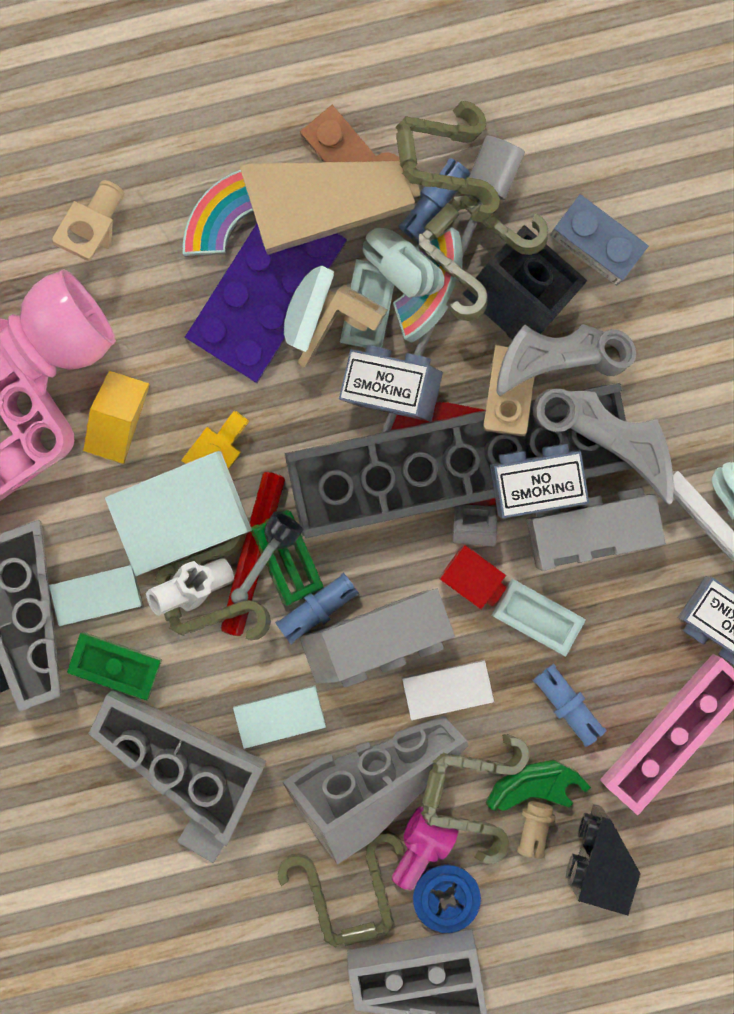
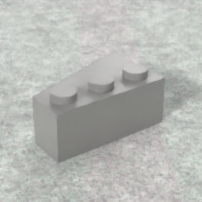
[526,487,666,571]
[299,588,455,687]
[347,929,487,1014]

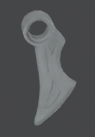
[496,324,636,396]
[533,388,674,504]

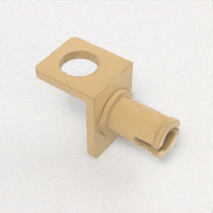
[52,180,125,261]

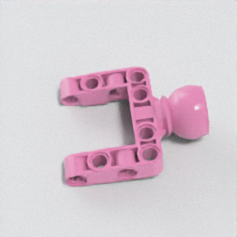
[0,269,116,501]

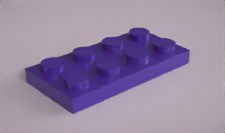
[185,223,347,383]

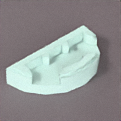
[284,266,334,352]

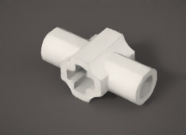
[146,558,234,616]

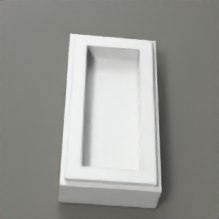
[402,660,494,720]

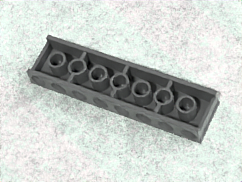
[284,383,633,539]

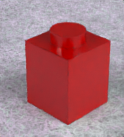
[439,544,507,610]

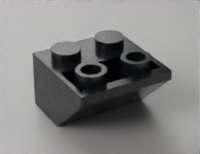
[566,804,641,916]

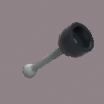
[231,511,303,604]

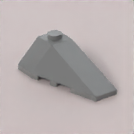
[283,716,469,865]

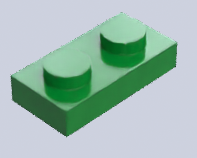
[67,632,162,701]

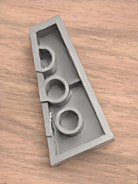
[0,520,62,712]
[88,689,266,846]

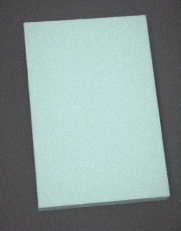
[105,451,252,576]

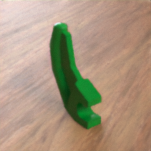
[486,760,591,811]

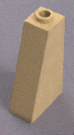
[240,161,420,255]

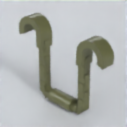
[395,101,500,222]
[419,195,548,321]
[155,533,271,641]
[421,734,529,864]
[278,831,404,948]

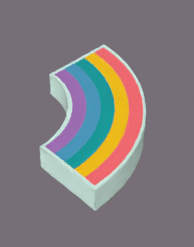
[183,170,254,256]
[393,227,463,343]

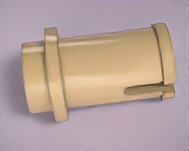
[517,801,556,859]

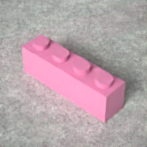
[600,654,734,815]

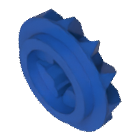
[413,864,481,933]

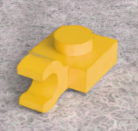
[181,411,250,470]

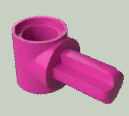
[392,806,459,890]

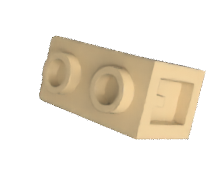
[297,285,388,368]
[483,345,535,436]

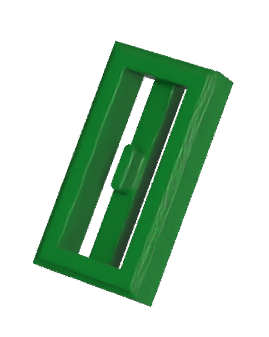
[251,510,324,606]

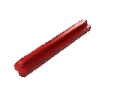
[221,471,285,636]

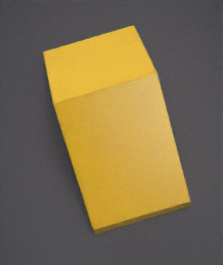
[83,371,150,464]

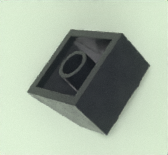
[462,225,588,340]

